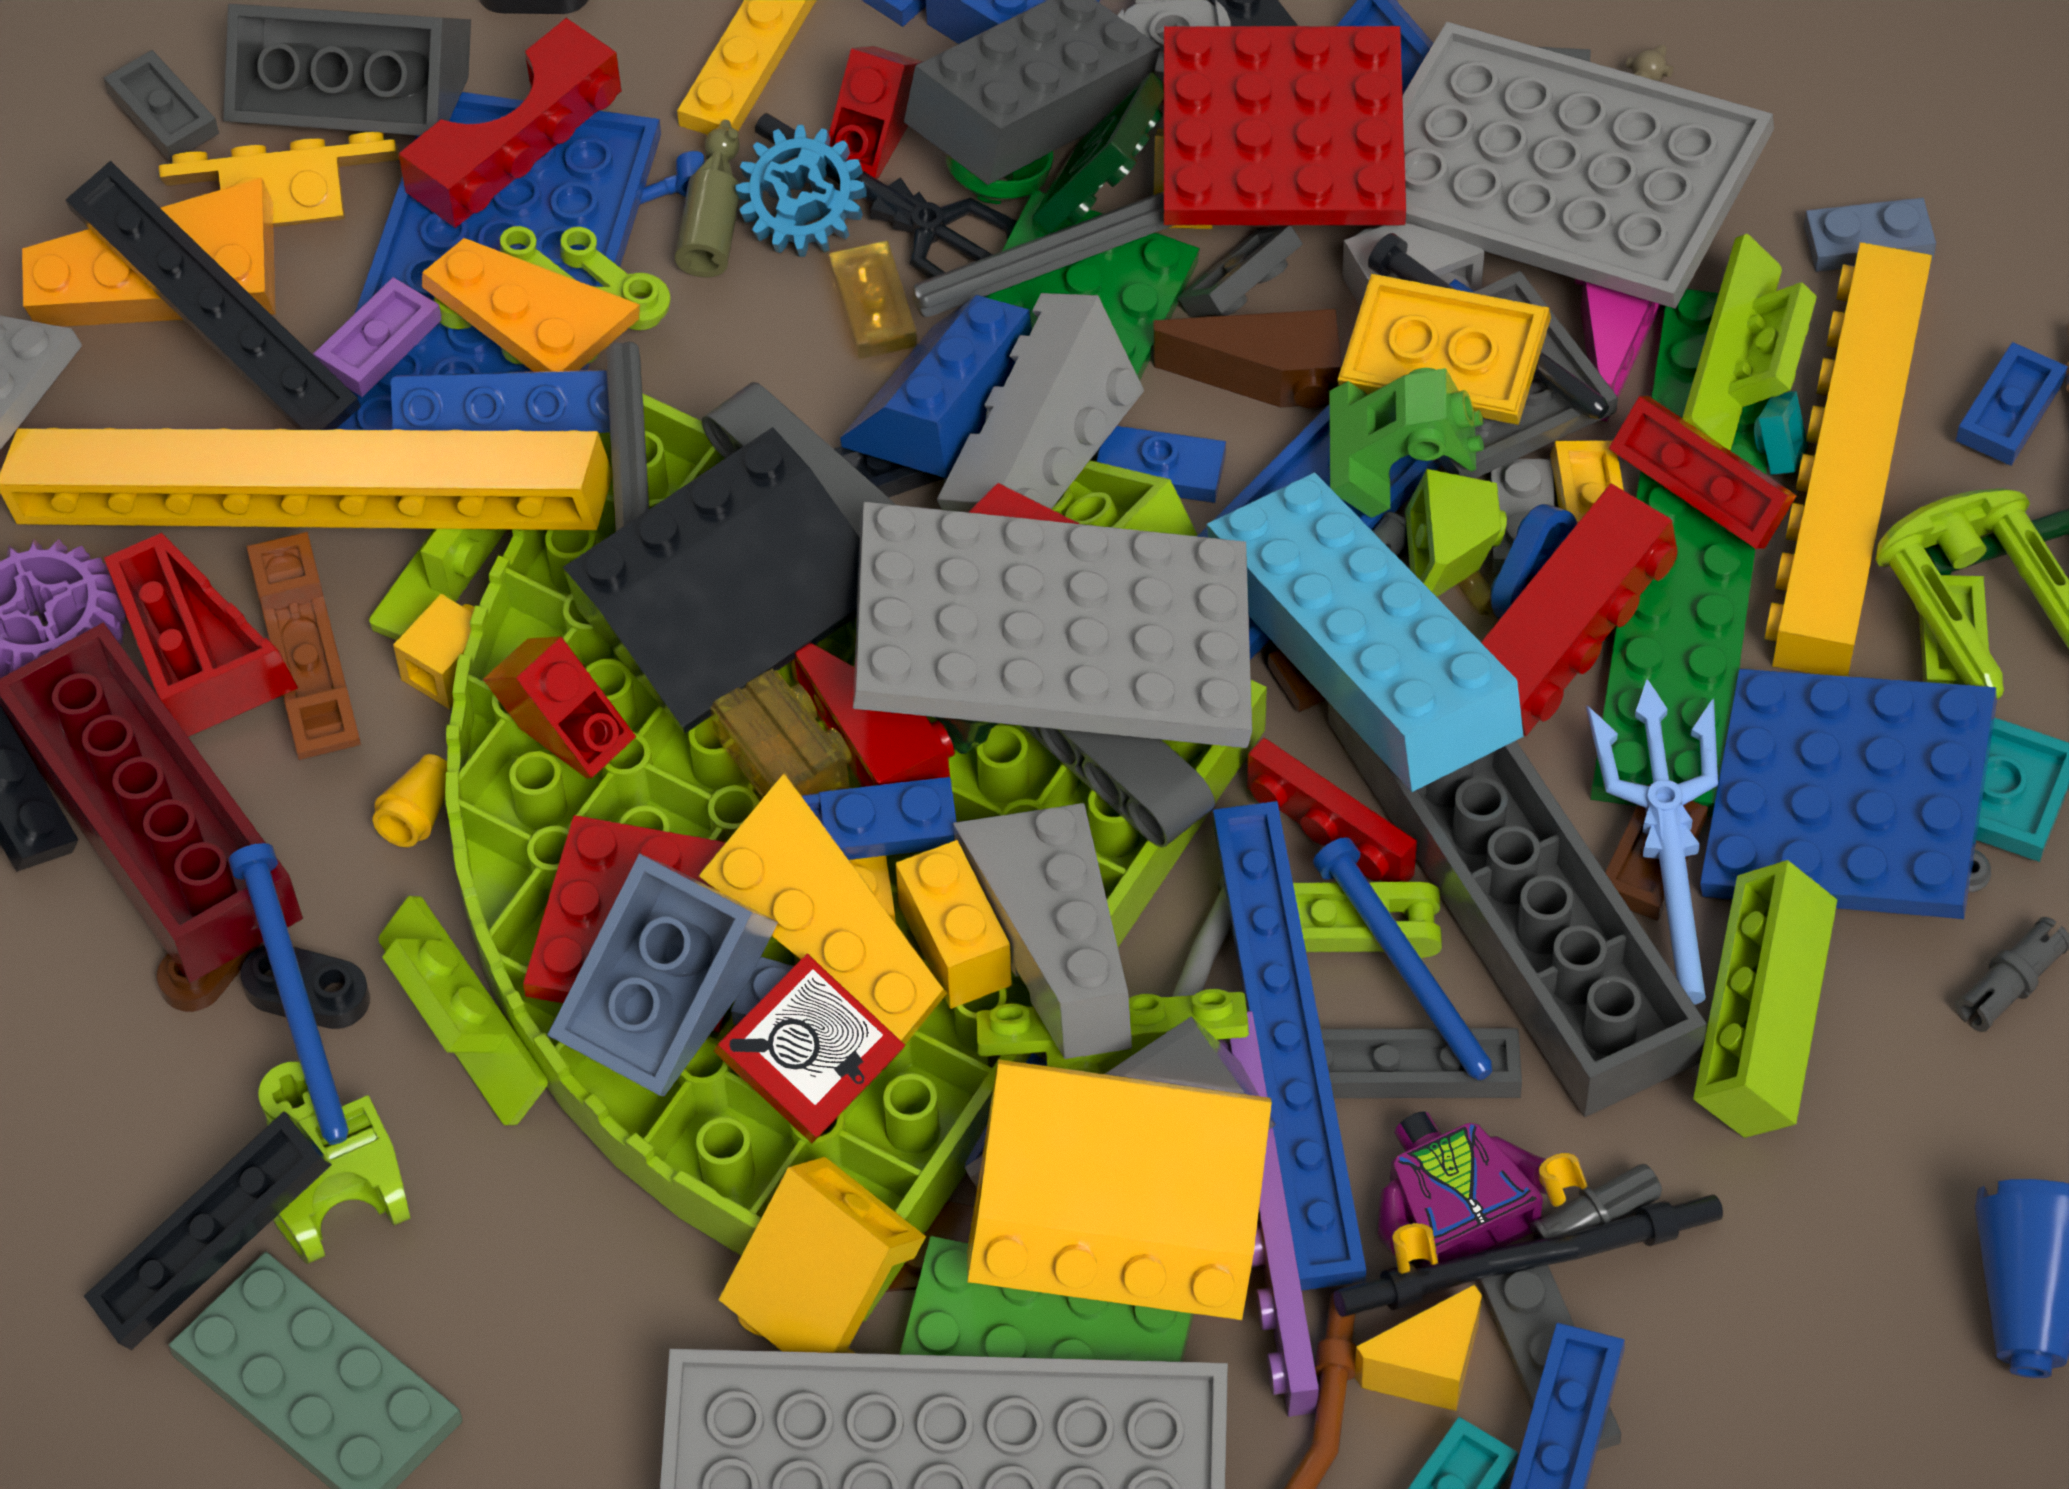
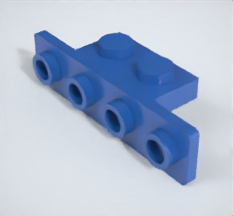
[390,370,610,433]

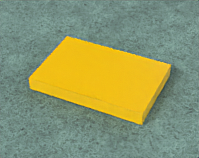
[1338,274,1551,425]

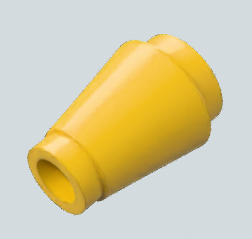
[372,754,447,847]

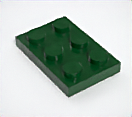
[1032,72,1164,234]

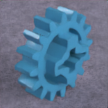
[736,125,867,257]

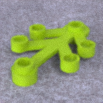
[434,226,670,364]

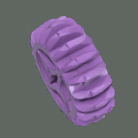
[0,539,126,678]

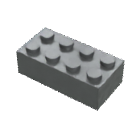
[904,0,1160,185]

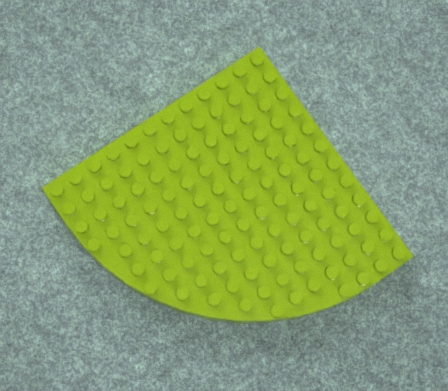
[445,393,1267,1322]

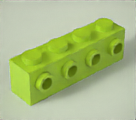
[1693,860,1838,1138]

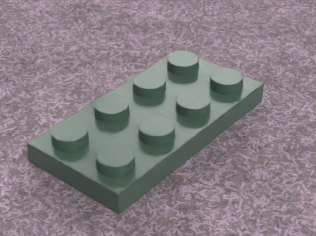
[169,1252,463,1489]

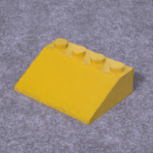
[967,1059,1272,1320]

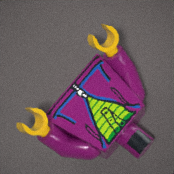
[1377,1111,1588,1274]

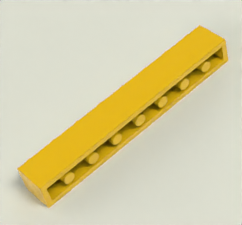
[1764,242,1932,677]

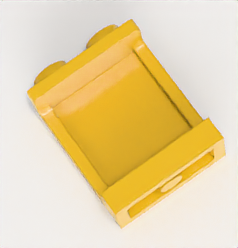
[718,1157,926,1353]

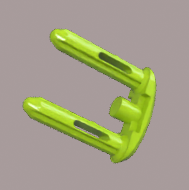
[1875,488,2069,700]

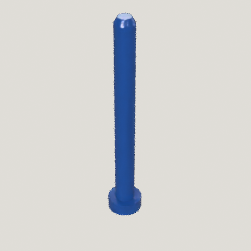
[1313,837,1492,1080]

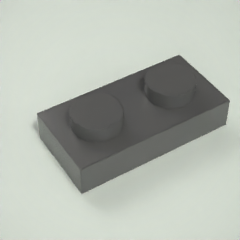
[104,50,219,162]
[1178,225,1303,317]

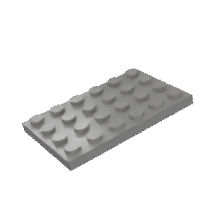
[1403,21,1774,308]
[853,502,1252,748]

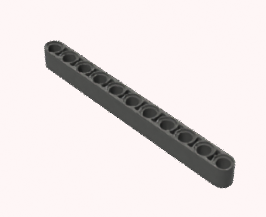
[702,382,1215,848]

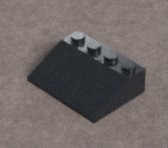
[563,427,860,734]

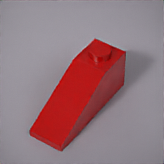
[791,643,955,787]

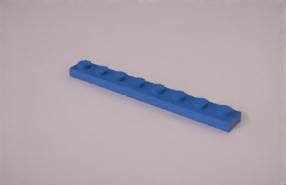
[1213,801,1366,1291]

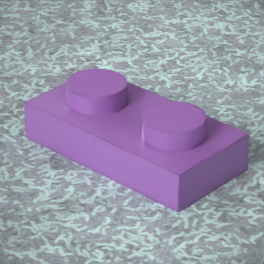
[313,277,442,397]

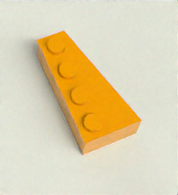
[22,178,276,327]

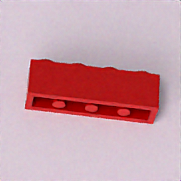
[1481,483,1678,736]

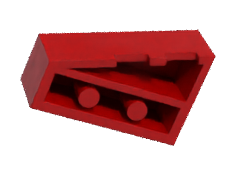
[104,532,299,737]

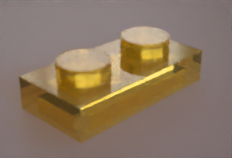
[830,240,917,359]

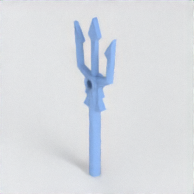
[1585,679,1718,1005]

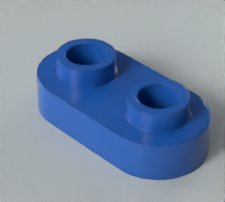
[1490,504,1577,619]

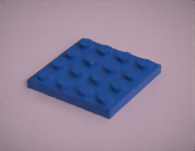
[1700,669,1997,919]

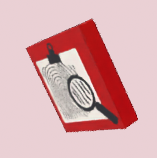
[714,953,906,1144]

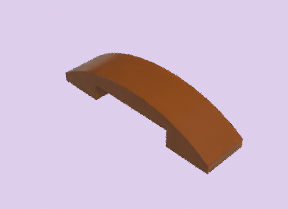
[246,532,361,760]

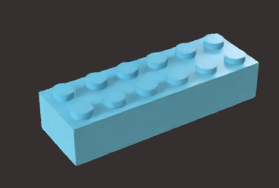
[1207,472,1524,792]

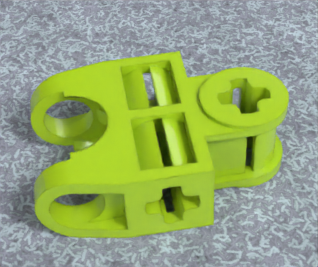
[258,1061,411,1264]

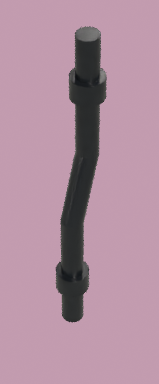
[1333,1194,1723,1317]

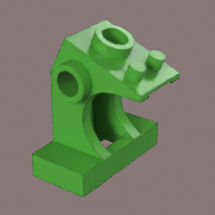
[1329,368,1484,518]

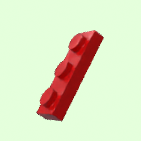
[1608,396,1797,549]
[1247,737,1417,882]

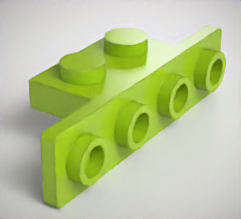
[1682,234,1817,451]
[369,529,507,640]
[378,896,548,1126]
[976,989,1249,1074]

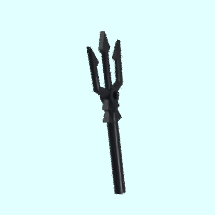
[755,113,1017,278]

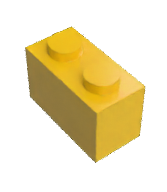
[896,840,1012,1009]

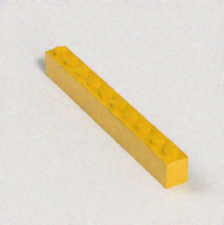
[0,428,613,530]

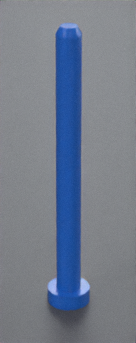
[228,843,349,1145]

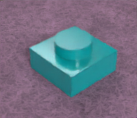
[1754,391,1809,475]

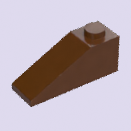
[1153,309,1342,408]

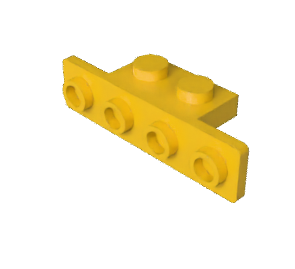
[158,132,399,227]

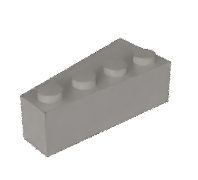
[937,293,1144,513]
[953,803,1132,1059]

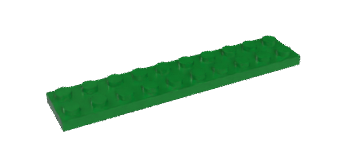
[1591,289,1770,817]

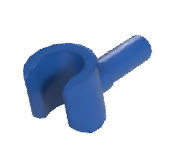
[640,151,704,205]

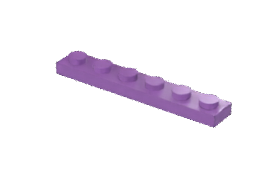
[1217,1011,1319,1417]

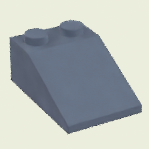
[548,854,778,1096]

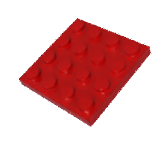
[1164,26,1406,225]

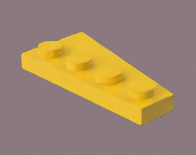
[699,773,947,1044]

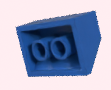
[840,295,1032,478]

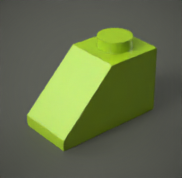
[1405,469,1507,597]

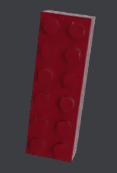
[0,622,303,984]

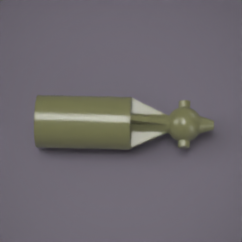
[675,119,740,278]

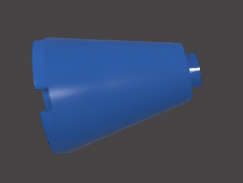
[1974,1179,2069,1378]

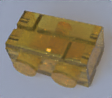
[710,669,852,798]

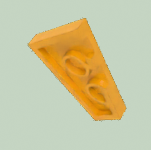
[422,238,640,372]

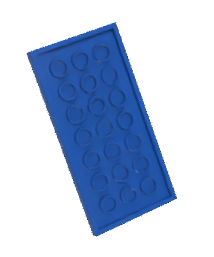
[337,92,661,430]

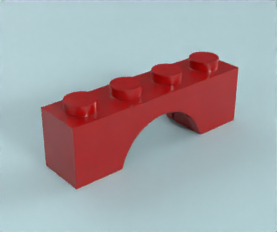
[398,18,622,228]

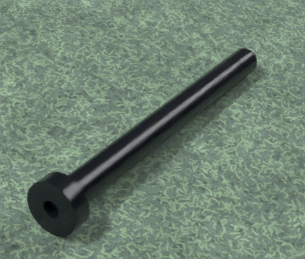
[1368,233,1609,419]

